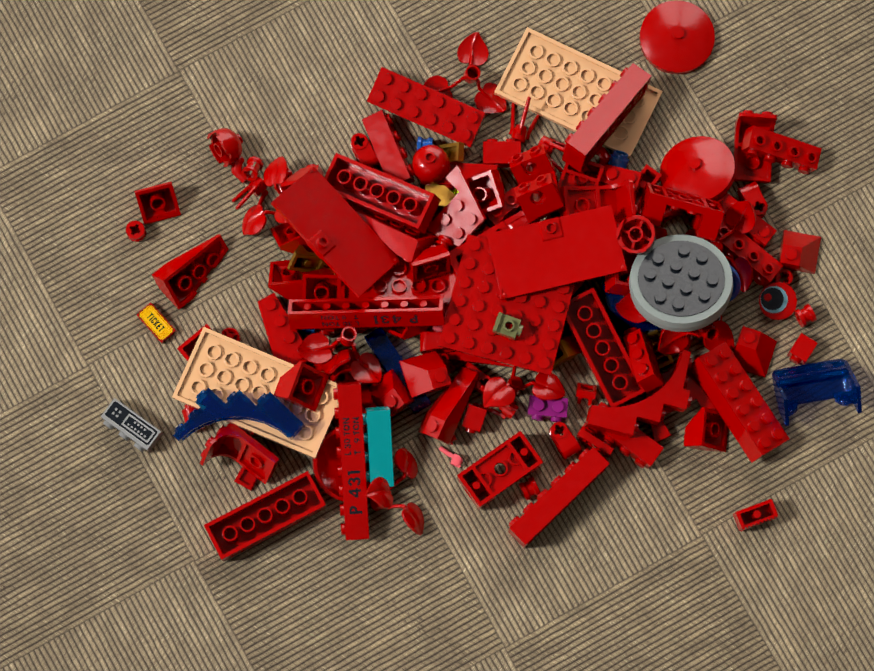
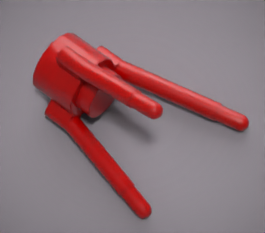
[509,96,540,143]
[538,135,566,172]
[232,177,269,210]
[474,385,519,419]

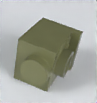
[493,312,524,340]

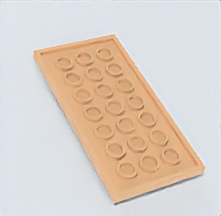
[494,27,663,158]
[172,327,338,459]

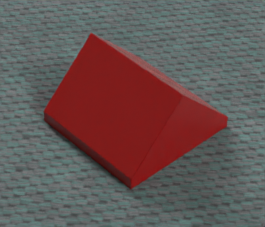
[134,182,181,224]

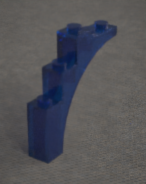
[173,388,305,443]

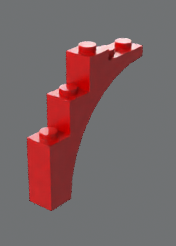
[585,350,693,438]

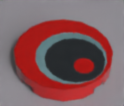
[759,282,797,320]

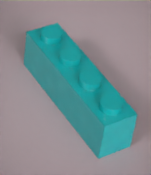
[363,406,394,487]

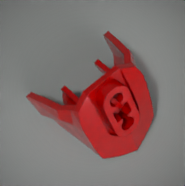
[317,348,373,407]

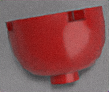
[207,128,243,167]
[412,145,450,184]
[616,215,656,254]

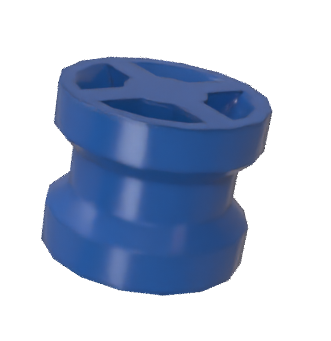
[417,136,433,150]

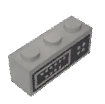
[101,398,163,452]

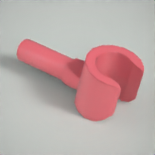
[439,446,463,468]

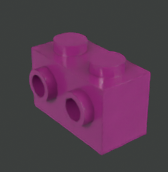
[527,395,568,422]

